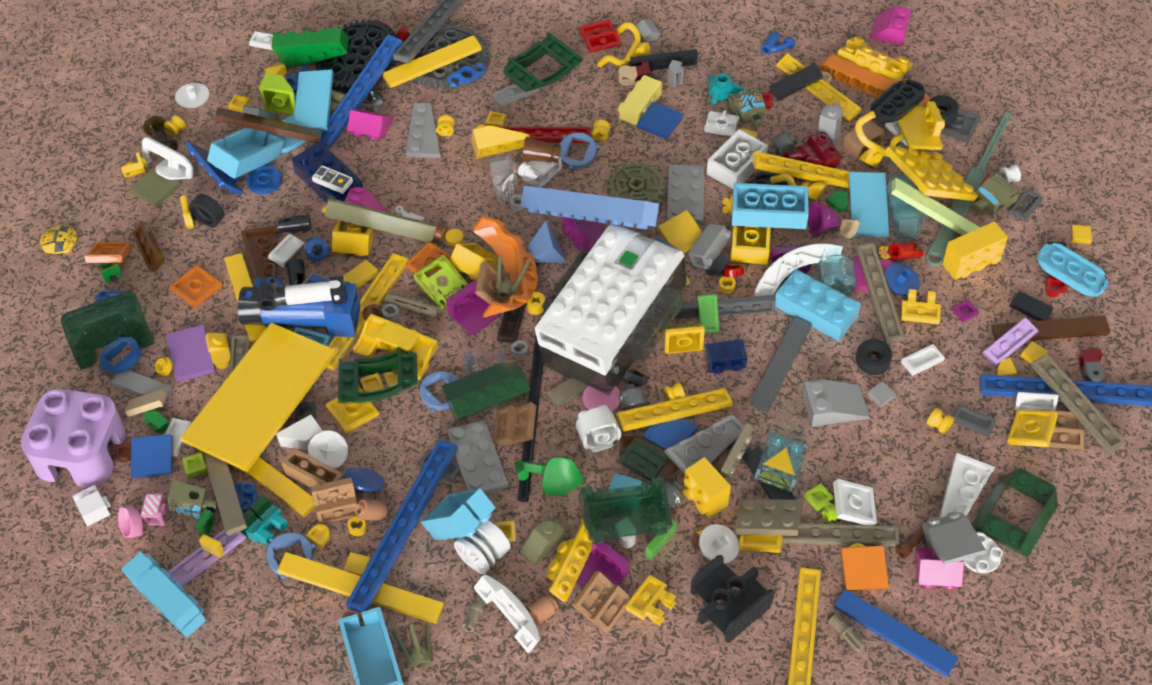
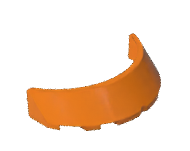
[473,216,538,317]

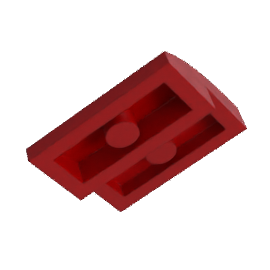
[579,19,622,53]

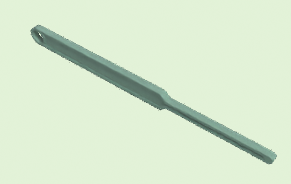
[926,112,1011,267]

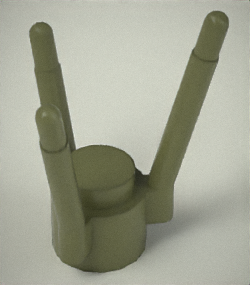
[496,255,531,300]
[392,623,433,669]

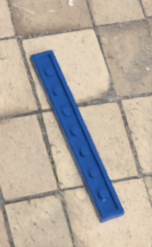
[319,34,403,149]

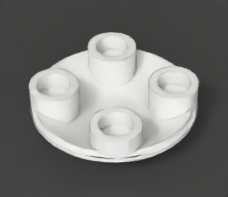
[963,532,1003,573]

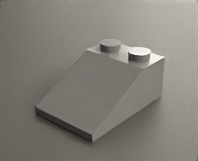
[802,379,870,427]
[922,511,987,565]

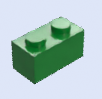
[143,409,169,434]

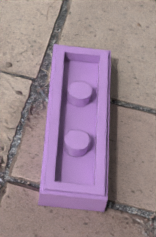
[982,317,1039,367]

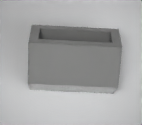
[635,19,660,43]
[668,60,683,87]

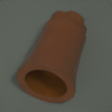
[522,136,561,163]

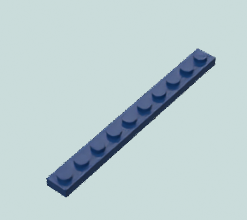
[979,374,1152,406]
[345,440,458,613]

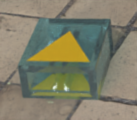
[754,431,808,492]

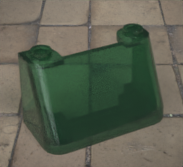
[578,477,673,543]

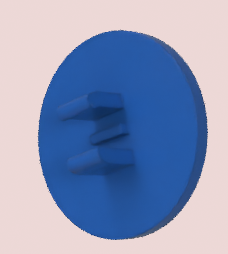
[884,263,920,296]
[344,467,384,493]

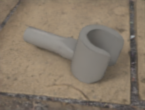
[360,99,384,112]

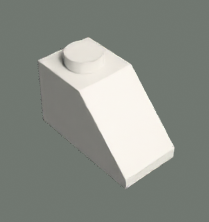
[276,415,322,450]

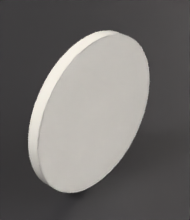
[175,83,209,108]
[699,524,739,564]

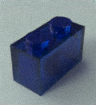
[704,339,747,374]

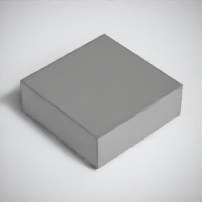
[867,381,896,407]

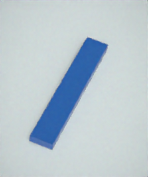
[833,589,959,677]

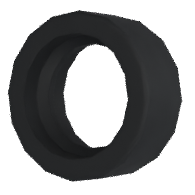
[188,194,225,228]

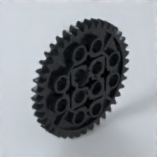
[314,19,397,93]

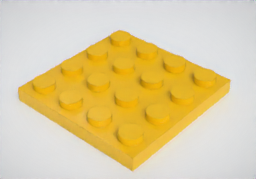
[885,146,978,201]

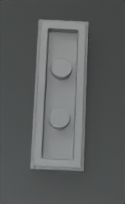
[492,74,544,107]
[112,370,173,404]

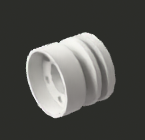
[454,520,510,575]

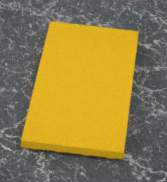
[180,323,336,472]

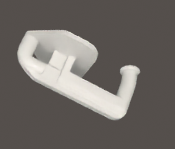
[142,137,194,180]

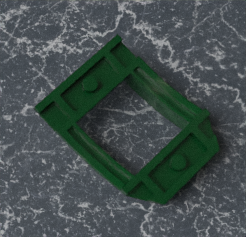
[503,32,583,92]
[338,347,418,404]
[972,468,1058,558]

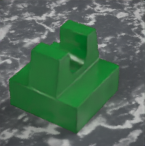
[97,263,122,284]

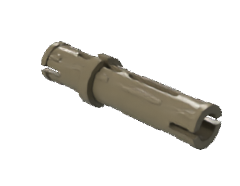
[385,292,441,318]
[461,571,499,632]

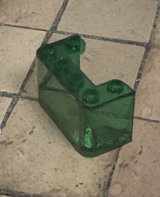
[61,291,155,371]

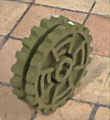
[607,162,666,205]

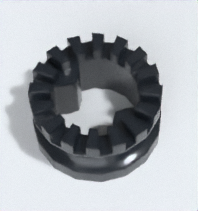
[367,88,383,101]

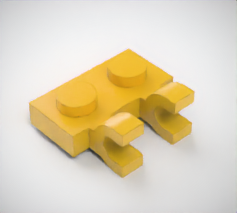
[901,289,941,324]
[625,575,676,625]

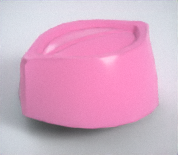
[118,506,143,538]

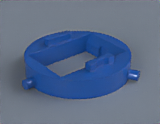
[99,336,141,374]

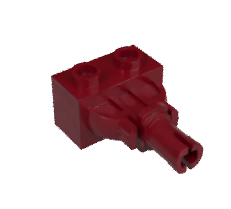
[783,133,842,168]

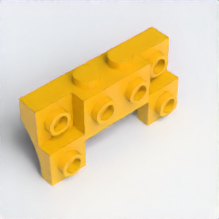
[837,36,913,82]
[353,314,438,380]

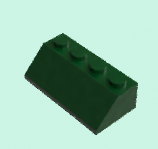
[441,358,531,422]

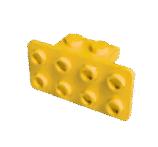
[897,101,945,150]

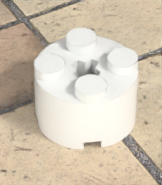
[576,405,621,452]

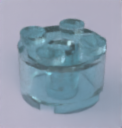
[817,255,857,295]

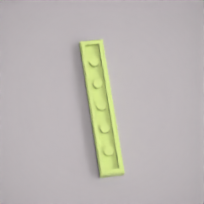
[891,178,980,236]

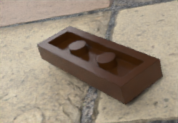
[132,221,165,272]

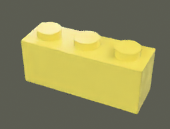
[618,75,662,126]

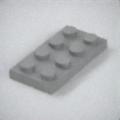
[667,165,704,224]
[447,420,508,494]

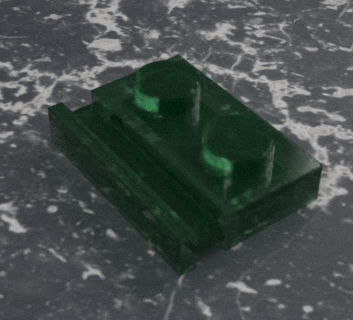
[619,437,669,483]

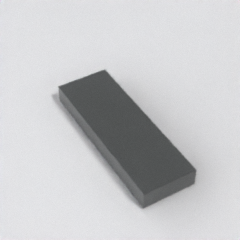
[242,106,279,120]

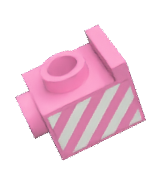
[141,493,168,526]

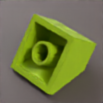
[259,73,296,115]

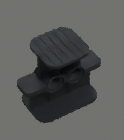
[690,555,774,643]

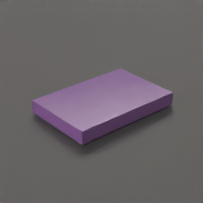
[166,325,215,382]

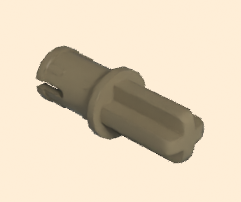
[828,613,866,653]

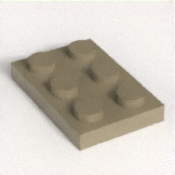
[719,422,754,482]
[735,499,803,536]

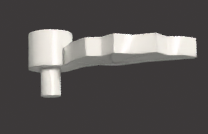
[395,206,424,221]

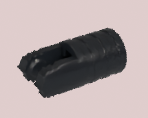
[277,214,311,233]
[288,258,306,285]

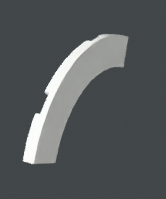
[753,244,843,296]

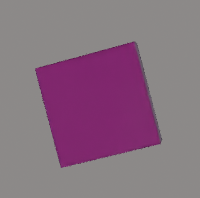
[952,300,979,323]

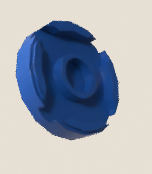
[246,165,282,195]

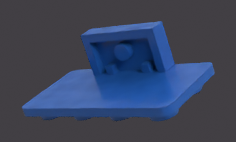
[186,141,244,195]

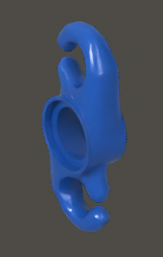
[447,63,486,87]

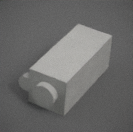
[817,103,843,145]
[688,224,732,269]

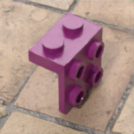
[561,217,606,255]
[446,280,499,335]
[576,537,629,588]

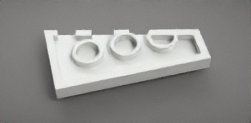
[939,453,995,518]

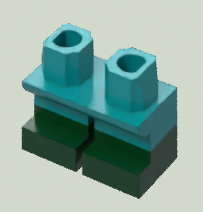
[241,495,288,545]

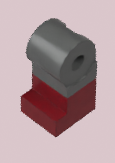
[1078,349,1105,382]

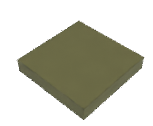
[129,167,181,208]

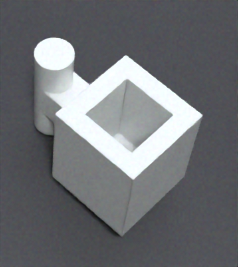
[72,485,111,526]

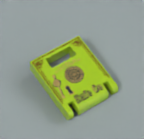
[414,254,467,310]

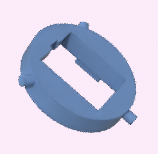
[560,133,600,170]
[420,372,458,413]
[266,533,316,579]

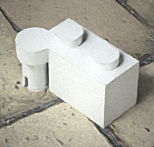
[518,157,562,188]

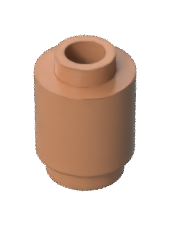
[355,499,387,521]
[526,595,558,625]

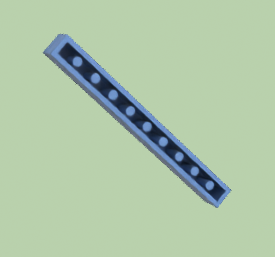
[521,186,659,229]

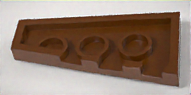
[241,225,277,284]

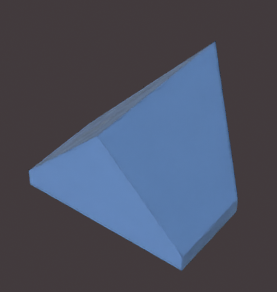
[527,221,566,263]

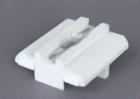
[704,110,740,137]

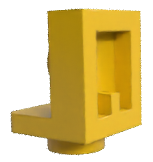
[121,152,147,178]

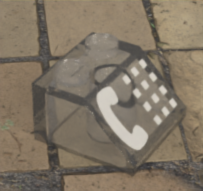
[489,155,518,208]

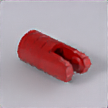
[889,242,924,259]

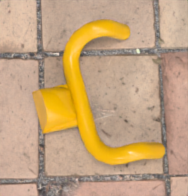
[597,22,651,67]
[855,111,904,168]
[770,174,827,201]

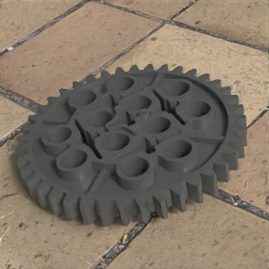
[402,23,490,90]

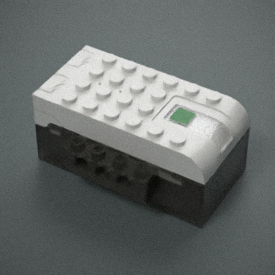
[535,224,687,395]

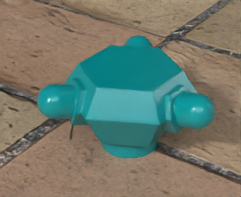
[708,74,743,105]

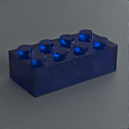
[291,142,363,204]

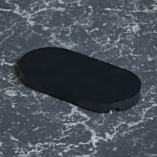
[870,80,925,123]

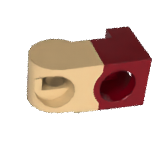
[618,61,650,85]

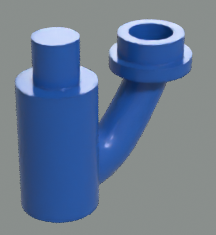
[760,31,795,55]

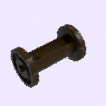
[143,116,178,157]

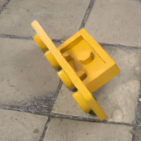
[546,522,599,602]

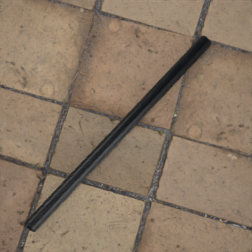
[518,319,545,502]

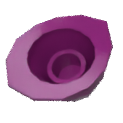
[807,202,841,237]

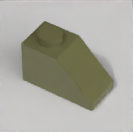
[520,516,564,566]

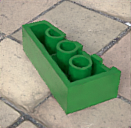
[271,28,349,69]

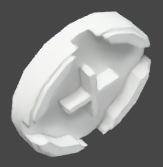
[307,431,348,469]

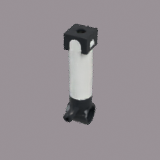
[258,276,346,311]

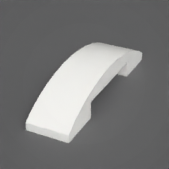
[474,575,540,653]

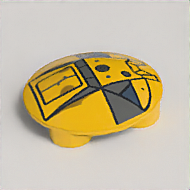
[40,225,77,254]

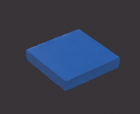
[637,102,683,140]
[131,434,173,478]

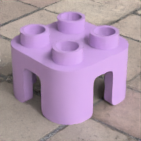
[21,389,126,487]

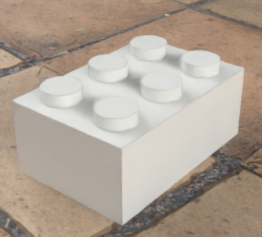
[707,129,768,189]

